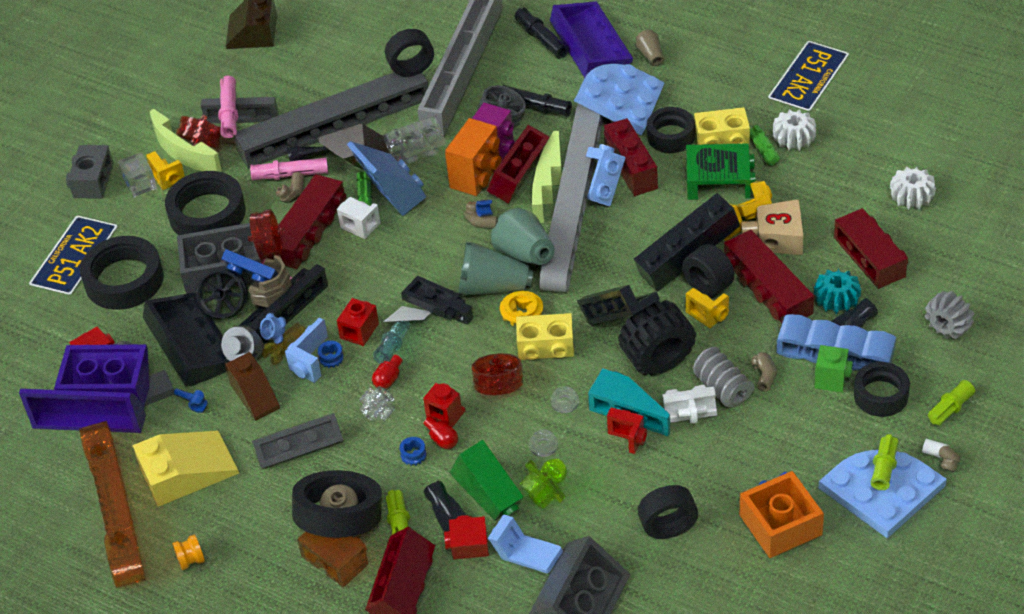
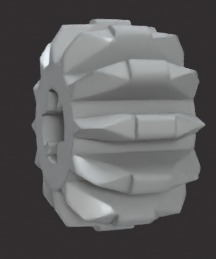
[924,291,975,339]

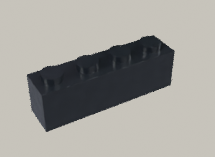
[633,193,740,292]

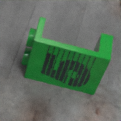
[686,143,756,200]

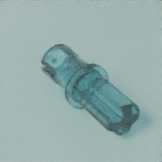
[373,321,410,364]

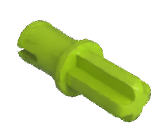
[928,380,975,425]
[870,434,899,490]
[386,489,410,534]

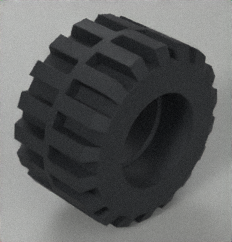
[618,300,696,376]

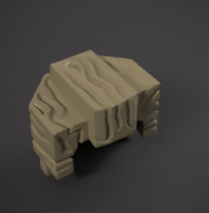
[248,255,292,307]

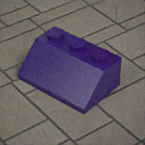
[54,344,149,409]

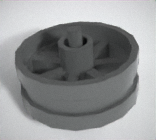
[477,85,526,128]

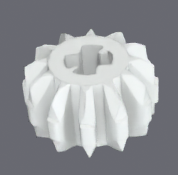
[773,109,816,151]
[890,166,936,210]

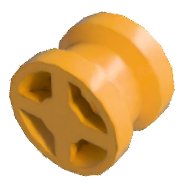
[172,534,205,571]

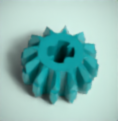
[814,268,861,315]

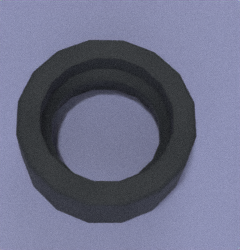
[384,29,435,77]
[647,107,695,153]
[854,361,910,417]
[638,485,698,539]

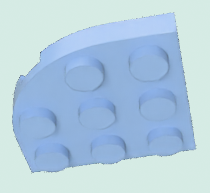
[574,64,664,135]
[818,450,947,538]

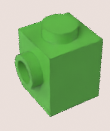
[815,345,853,392]

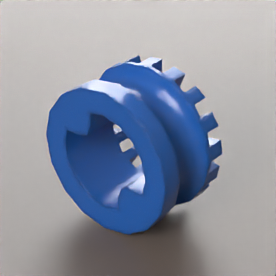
[317,341,344,368]
[399,437,427,466]

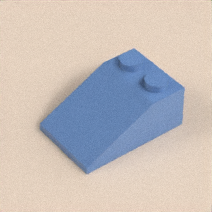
[347,141,426,216]

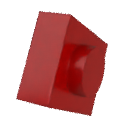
[607,407,647,454]

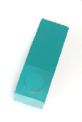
[588,368,670,436]

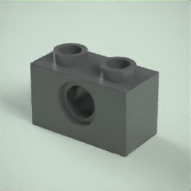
[66,145,114,199]

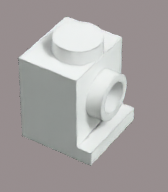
[337,197,381,239]

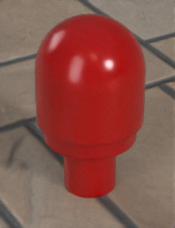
[372,355,403,390]
[423,416,458,449]

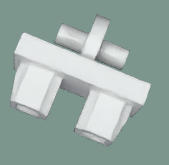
[663,385,717,424]

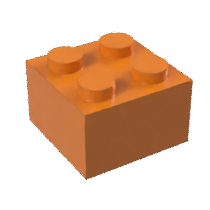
[445,118,502,196]
[739,471,824,558]

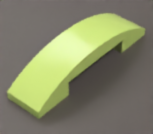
[150,109,222,172]

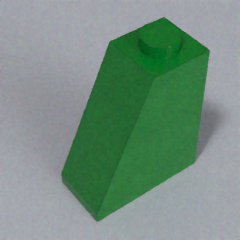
[450,440,524,521]

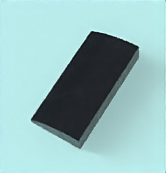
[143,292,230,386]

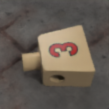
[741,200,803,255]

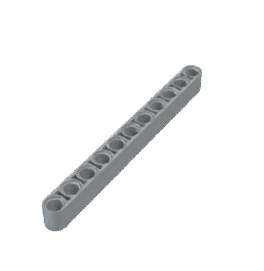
[540,103,604,293]

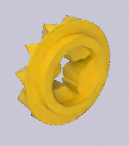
[500,291,543,326]

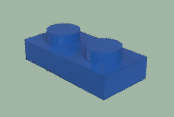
[221,249,279,283]

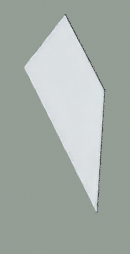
[383,306,432,322]

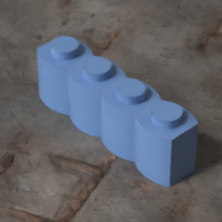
[777,315,896,370]

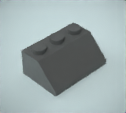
[529,536,630,614]

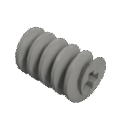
[693,347,754,408]

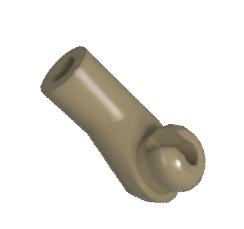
[276,172,304,202]
[464,202,498,229]
[751,352,778,392]

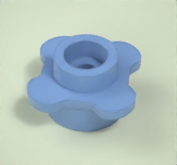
[260,313,286,344]

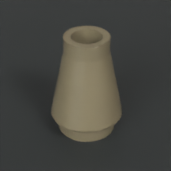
[636,30,665,66]

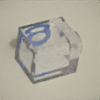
[118,152,157,198]

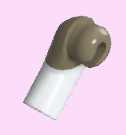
[922,439,960,472]

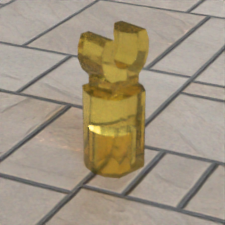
[262,322,306,365]

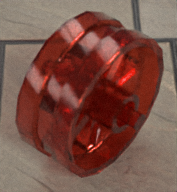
[176,115,222,148]
[248,209,285,260]
[472,353,524,395]

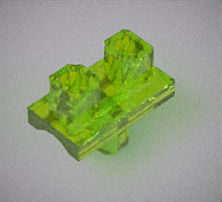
[520,459,567,510]

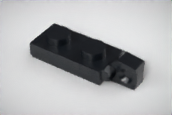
[401,276,474,324]

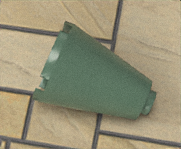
[491,208,555,265]
[459,241,533,296]

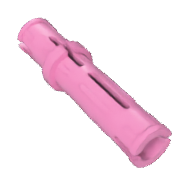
[218,76,238,138]
[250,157,328,181]

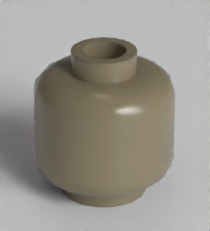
[320,484,360,508]

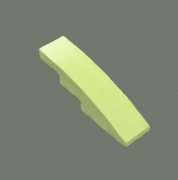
[532,131,562,223]

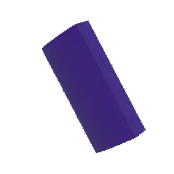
[550,1,633,78]
[19,389,146,433]

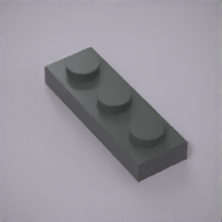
[201,97,279,124]
[252,413,343,468]

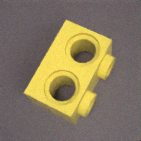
[694,107,750,145]
[516,313,574,360]

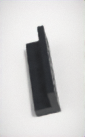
[239,264,328,344]
[577,285,660,325]

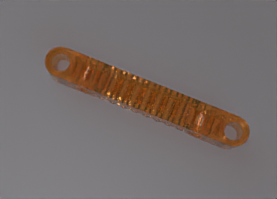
[79,420,146,588]

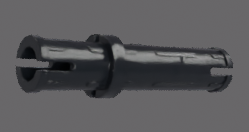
[515,7,569,59]
[503,85,572,117]

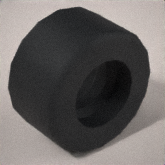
[682,244,735,298]

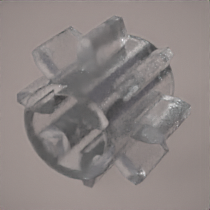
[359,386,395,422]

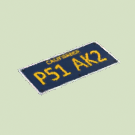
[768,41,849,111]
[29,216,117,294]

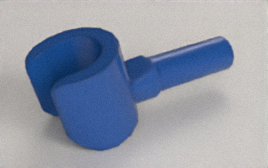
[476,200,493,217]
[174,388,208,413]

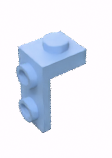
[586,144,625,206]
[285,318,328,383]
[488,515,563,573]

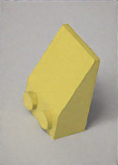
[133,431,239,507]

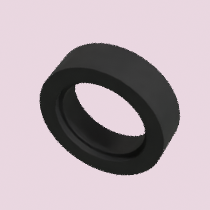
[165,171,246,235]
[80,236,164,310]
[292,470,382,538]

